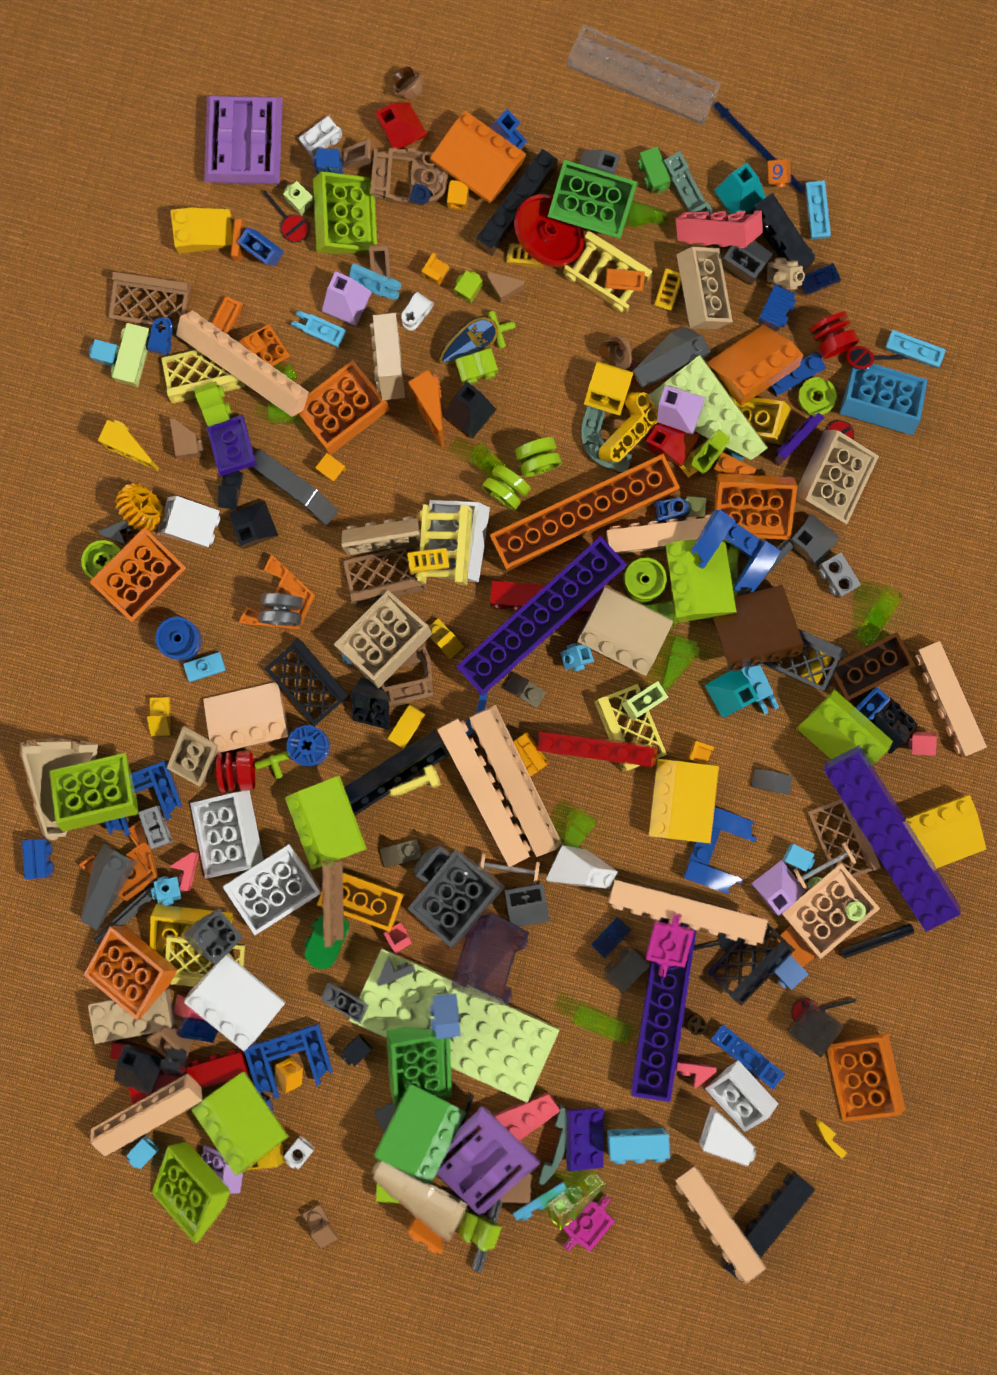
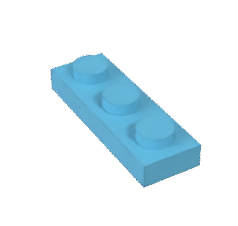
[805,181,831,240]
[885,330,946,369]
[513,1181,568,1221]

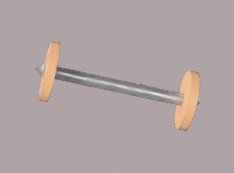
[794,842,857,890]
[477,853,542,885]

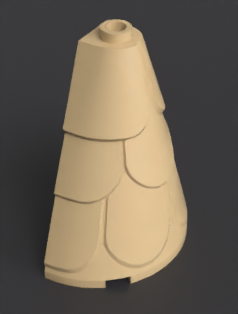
[20,738,98,840]
[372,1161,467,1242]

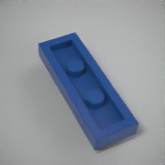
[770,352,826,397]

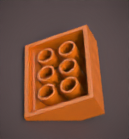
[430,111,526,203]
[706,325,803,406]
[298,360,390,456]
[408,370,445,447]
[715,474,797,540]
[89,527,186,622]
[84,925,178,1020]
[826,1033,905,1122]

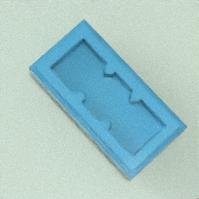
[183,652,226,682]

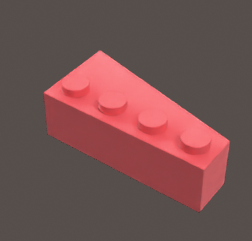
[676,211,763,248]
[475,1091,560,1141]

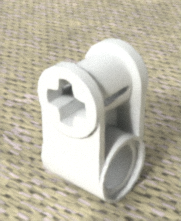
[402,292,434,331]

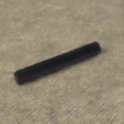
[840,924,914,959]

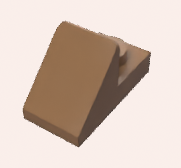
[303,1203,339,1248]

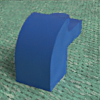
[490,109,527,149]

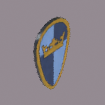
[439,316,498,364]

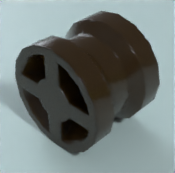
[686,1014,707,1035]

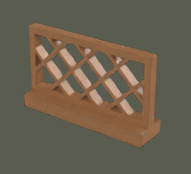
[109,272,192,329]
[343,544,428,607]
[808,799,881,878]
[322,861,344,947]

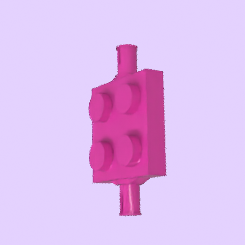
[646,913,694,977]
[560,1194,615,1252]

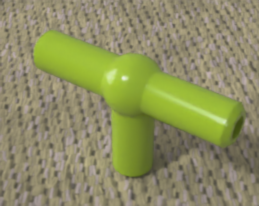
[488,311,516,349]
[254,751,291,779]

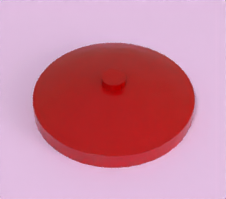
[514,194,584,267]

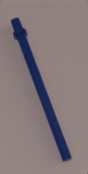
[713,101,805,193]

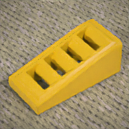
[506,244,544,269]
[654,268,681,311]
[407,548,449,574]

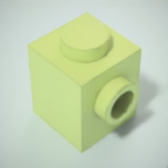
[283,181,314,216]

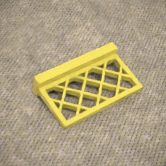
[161,350,246,404]
[594,684,667,772]
[390,765,442,797]
[166,935,245,987]

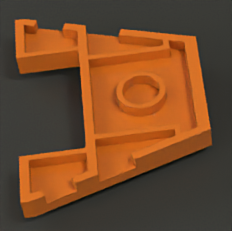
[239,555,315,630]
[79,820,159,901]

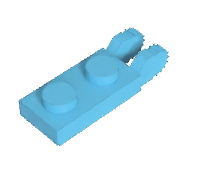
[349,263,401,300]
[291,310,346,348]
[741,665,779,715]

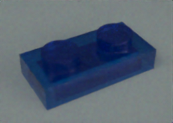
[801,263,841,297]
[590,917,631,958]
[177,1016,218,1043]

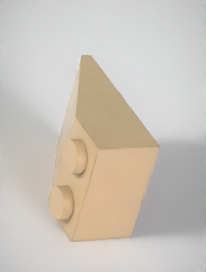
[167,726,218,787]

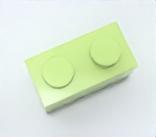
[621,681,668,720]

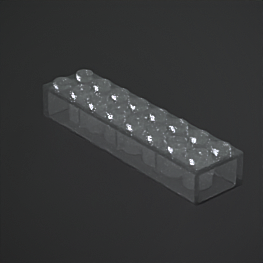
[567,24,722,125]

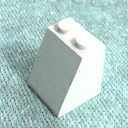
[157,496,220,548]
[546,845,618,889]
[699,1106,756,1166]

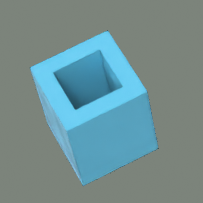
[89,339,118,367]
[782,844,815,872]
[126,1135,160,1169]

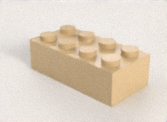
[677,247,733,329]
[370,313,405,400]
[88,988,176,1044]

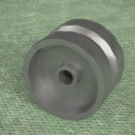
[258,593,303,626]

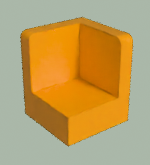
[447,180,469,211]
[421,253,449,286]
[316,453,347,481]
[688,741,714,765]
[275,1057,303,1093]

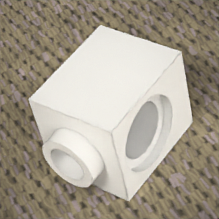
[284,1135,315,1169]

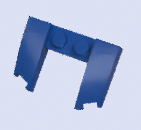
[690,510,781,592]
[105,761,182,835]
[683,807,756,894]
[244,1023,333,1099]

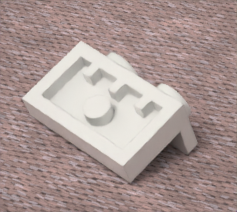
[299,116,343,158]

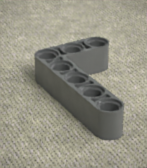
[252,449,338,526]

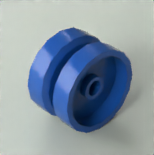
[155,617,202,661]

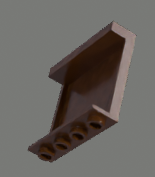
[710,585,803,671]

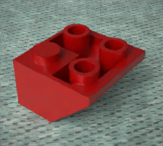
[375,102,427,150]
[646,423,701,467]

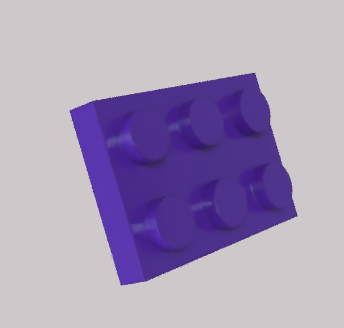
[774,412,824,466]
[207,415,257,476]
[566,1107,604,1171]

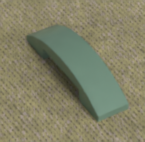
[664,151,714,215]
[538,1104,567,1185]

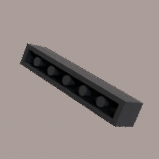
[476,148,558,256]
[344,730,450,816]
[721,1171,815,1282]

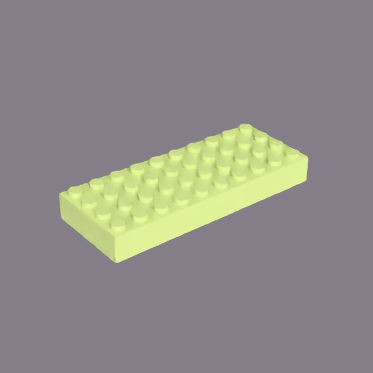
[349,947,559,1102]

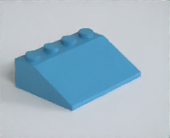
[840,364,927,435]

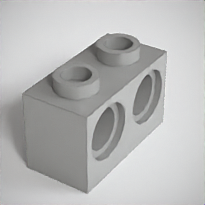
[818,552,861,598]
[138,806,173,849]

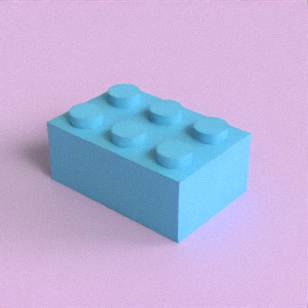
[607,1127,670,1164]

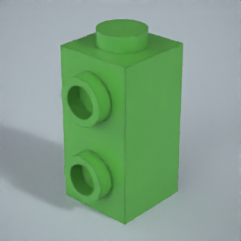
[637,146,671,194]

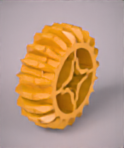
[115,483,165,531]

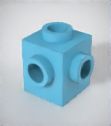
[560,643,594,672]
[151,876,181,906]

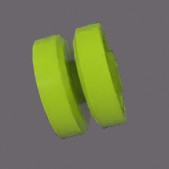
[514,437,562,478]
[482,464,531,511]
[81,540,121,579]
[623,558,667,603]

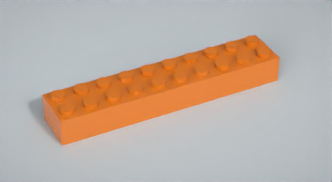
[490,454,680,572]

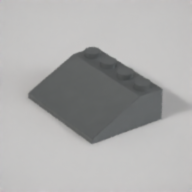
[408,850,505,947]

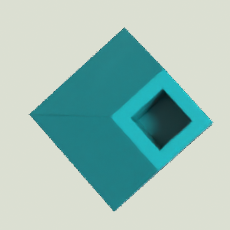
[714,163,766,215]
[704,670,759,719]

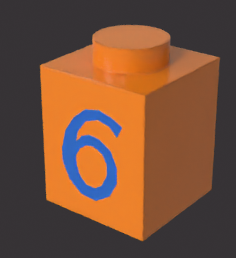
[768,159,791,188]

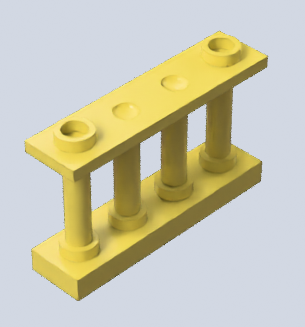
[563,231,652,314]
[415,504,473,585]

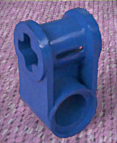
[148,317,174,356]
[653,498,692,522]

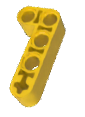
[599,392,658,462]

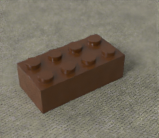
[826,632,915,701]

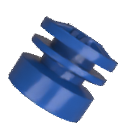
[287,725,330,767]

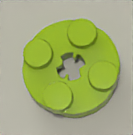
[798,377,837,416]

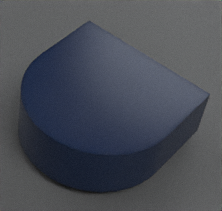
[409,183,430,206]

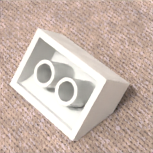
[705,1060,778,1132]

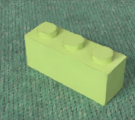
[111,323,151,387]

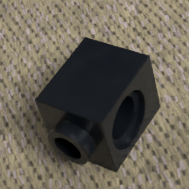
[341,1034,373,1067]

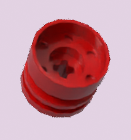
[809,311,859,359]
[215,750,256,793]

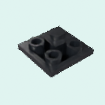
[443,382,497,439]
[229,500,279,549]
[352,678,389,730]
[875,698,918,754]
[114,1043,165,1095]

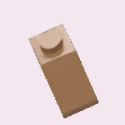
[170,419,203,460]
[147,1028,193,1058]

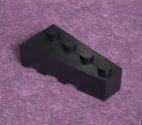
[751,192,816,271]

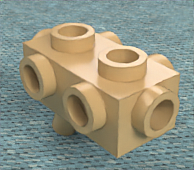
[767,258,805,290]

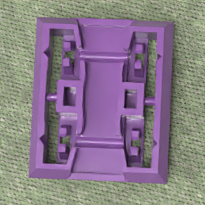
[204,95,283,184]
[437,1107,539,1215]

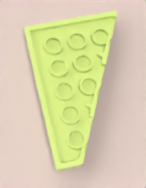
[649,355,768,460]

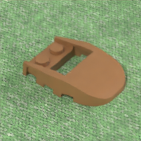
[370,148,448,204]
[381,642,433,708]

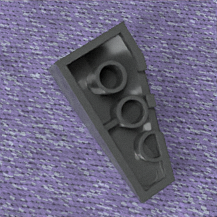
[632,327,711,388]
[80,843,137,930]
[413,845,452,884]

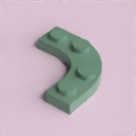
[581,406,632,473]

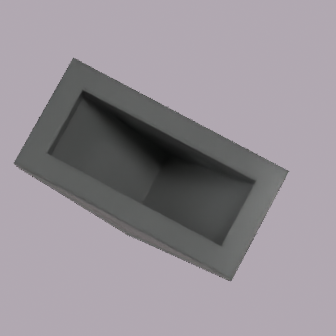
[751,768,793,795]

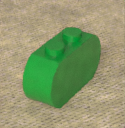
[303,915,350,969]

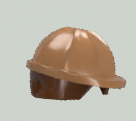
[392,66,424,99]
[599,335,632,370]

